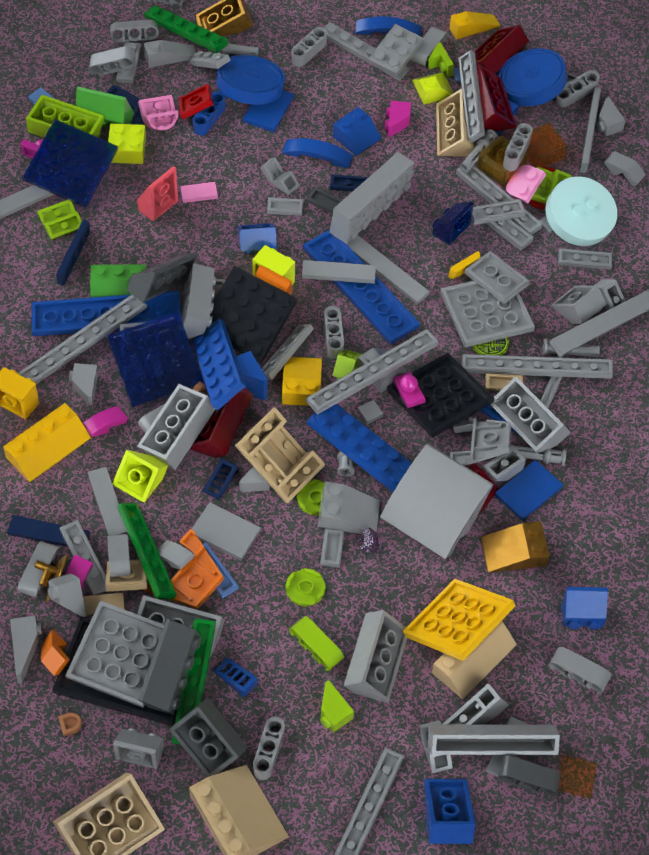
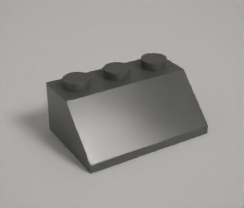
[169,697,248,777]

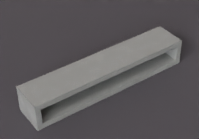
[428,724,560,755]

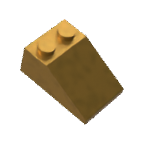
[195,0,254,36]
[481,521,550,573]

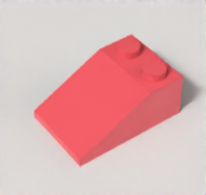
[137,166,178,221]

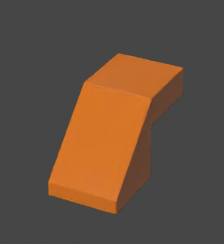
[41,630,70,676]

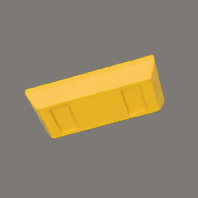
[448,251,480,280]

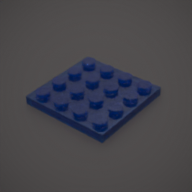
[22,119,118,208]
[106,312,204,408]

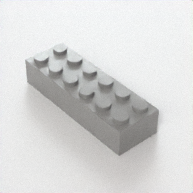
[329,152,415,244]

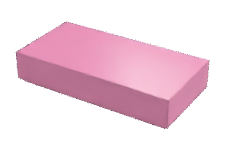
[180,182,218,203]

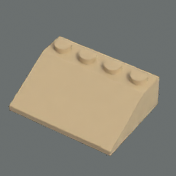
[189,764,289,855]
[53,773,165,855]

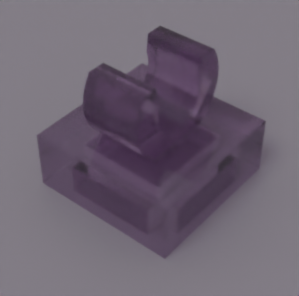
[357,528,381,554]

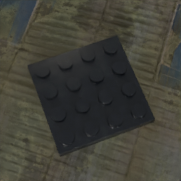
[206,266,298,363]
[387,353,494,438]

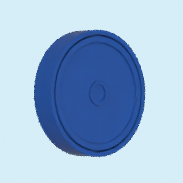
[499,48,568,106]
[216,55,285,105]

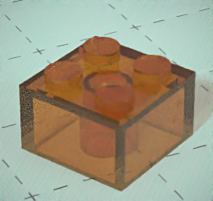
[525,123,568,168]

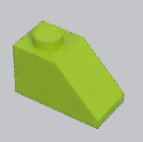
[332,349,362,380]
[320,680,354,733]

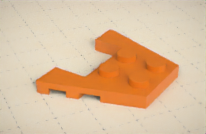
[141,529,224,609]

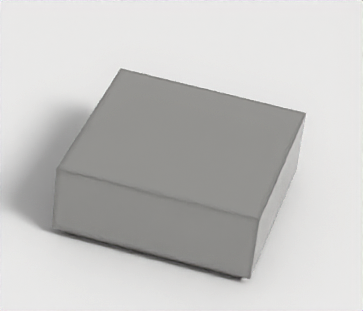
[357,400,384,424]

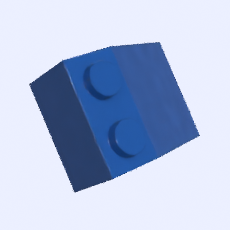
[424,779,475,844]

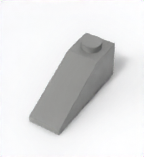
[144,40,196,68]
[10,615,42,683]
[443,683,509,725]

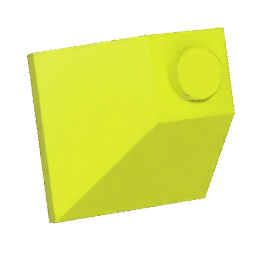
[412,72,454,104]
[112,450,169,503]

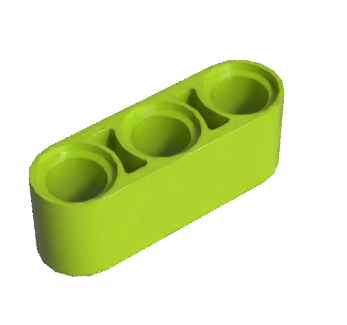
[289,616,344,671]

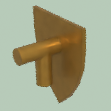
[34,554,68,602]

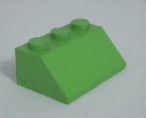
[76,87,134,128]
[90,264,146,298]

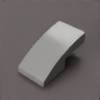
[157,540,195,569]

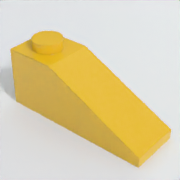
[449,11,501,40]

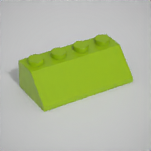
[26,95,104,153]

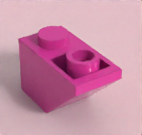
[385,101,411,137]

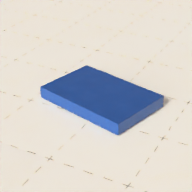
[243,90,294,132]
[494,460,563,521]

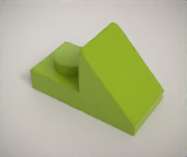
[428,42,454,78]

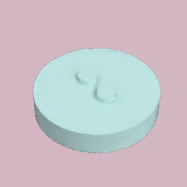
[545,177,617,246]

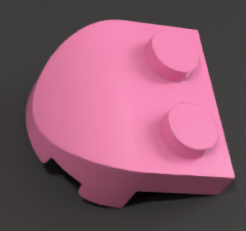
[138,95,178,131]
[506,165,546,204]

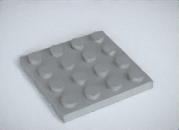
[440,281,535,347]
[65,600,164,708]

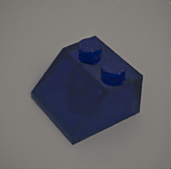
[432,201,474,246]

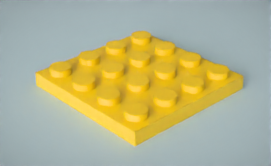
[403,579,516,661]

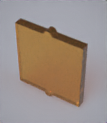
[558,755,597,799]

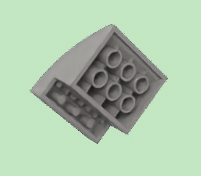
[380,444,494,559]

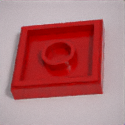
[179,84,213,120]

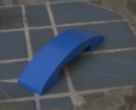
[355,16,422,36]
[282,138,353,169]

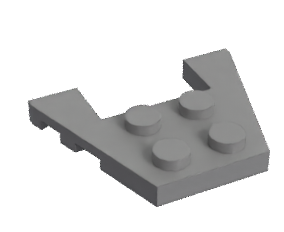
[450,418,511,466]

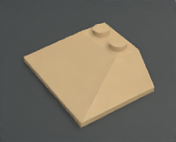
[235,407,325,504]

